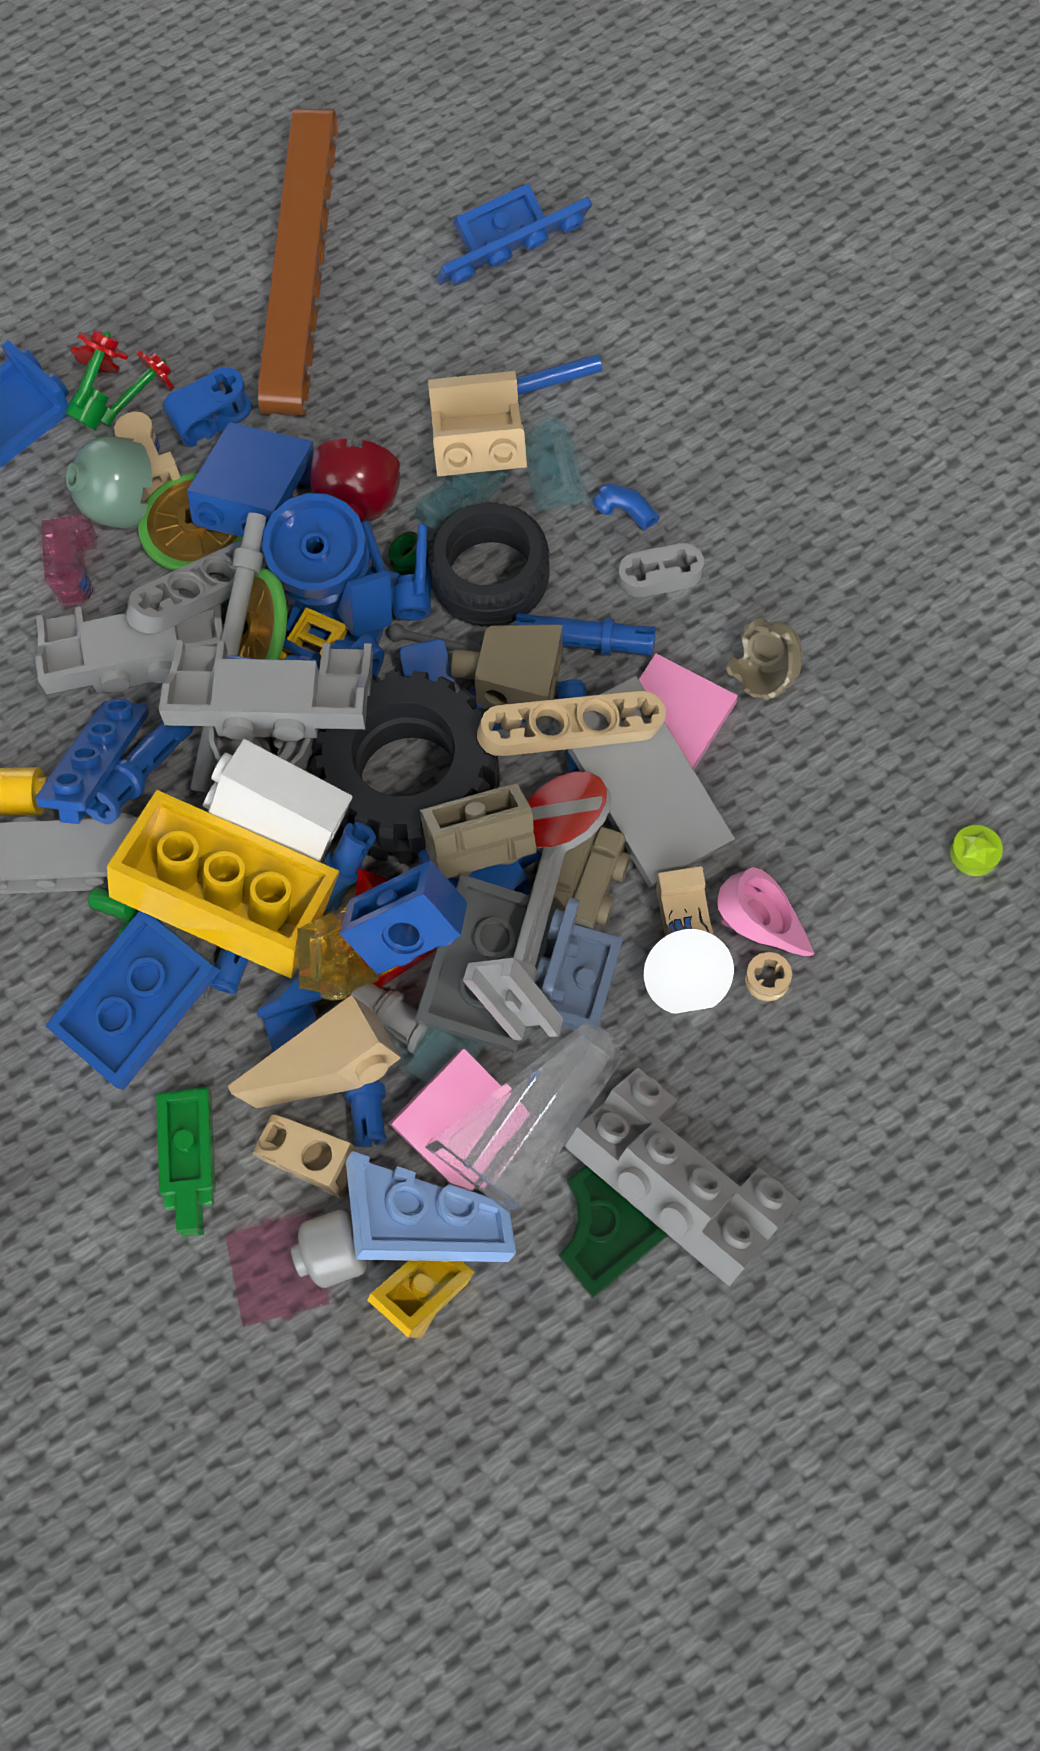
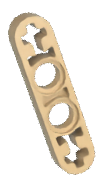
[477,691,666,756]

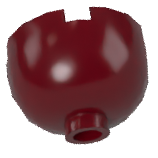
[310,438,401,523]

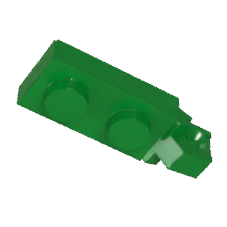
[156,1087,216,1238]

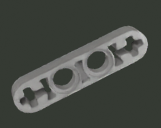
[126,540,269,634]

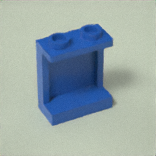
[0,340,69,468]
[187,422,314,542]

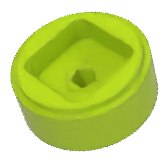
[950,825,1003,876]

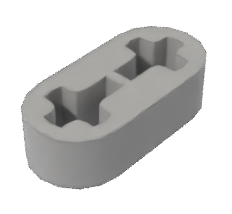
[618,543,704,597]

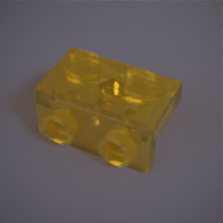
[296,906,397,1000]

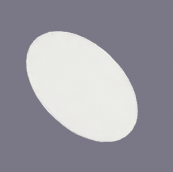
[644,929,734,1014]

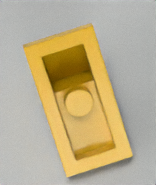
[367,1260,475,1338]

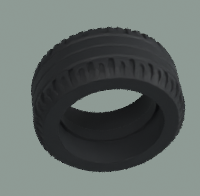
[428,501,550,627]

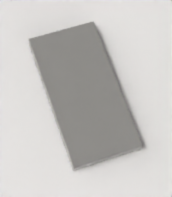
[552,676,735,888]

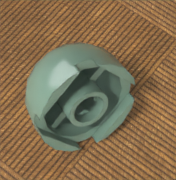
[66,436,152,529]

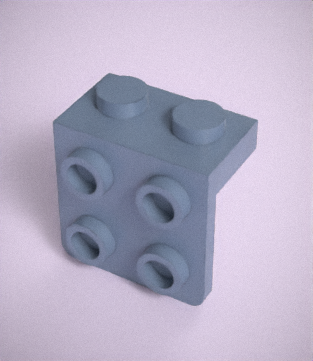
[535,897,623,1036]

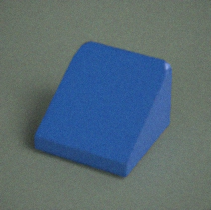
[337,570,392,636]
[399,639,453,682]
[256,962,325,1020]

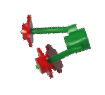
[65,329,175,431]

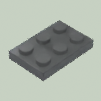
[414,874,558,1053]

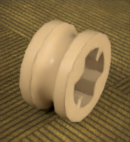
[745,952,792,1002]

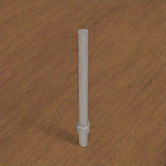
[190,513,266,794]

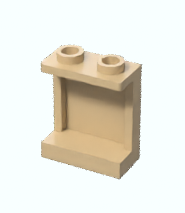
[428,371,527,476]

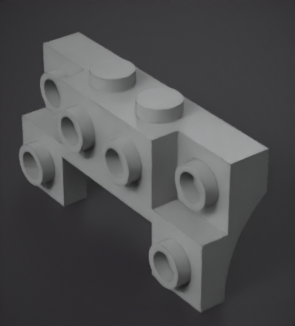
[35,578,226,695]
[159,640,373,742]
[564,1068,801,1287]

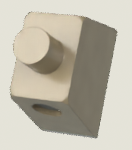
[451,624,563,725]

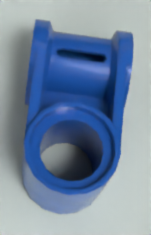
[163,367,252,447]

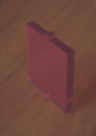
[225,1213,330,1327]

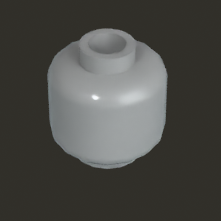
[291,1209,368,1288]

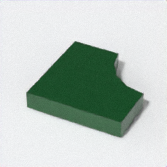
[559,1165,669,1299]

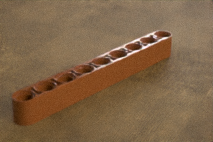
[258,109,338,416]

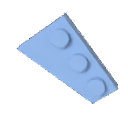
[346,1151,516,1262]

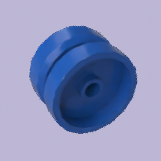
[262,493,372,613]

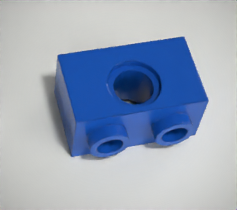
[339,860,467,974]

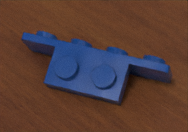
[436,183,592,286]
[36,699,149,824]

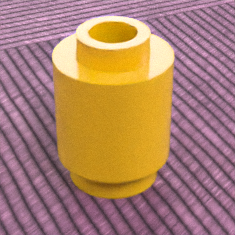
[0,767,49,815]

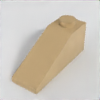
[228,995,401,1108]

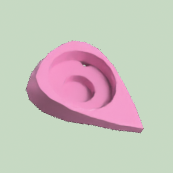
[717,867,815,957]

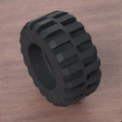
[311,671,500,864]

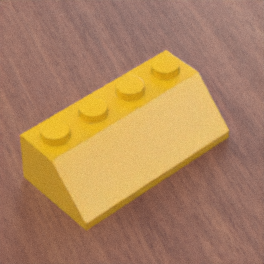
[107,790,339,979]

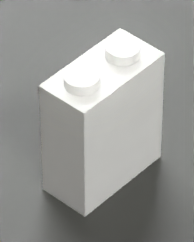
[203,739,353,863]

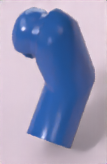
[592,482,660,531]

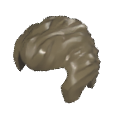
[726,617,803,700]

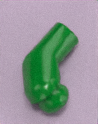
[88,887,139,937]

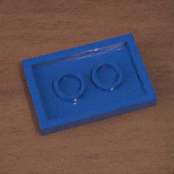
[45,911,220,1090]

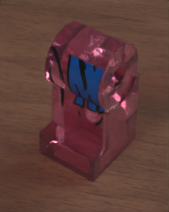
[42,515,97,607]

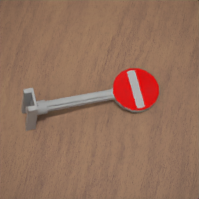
[463,772,611,1040]

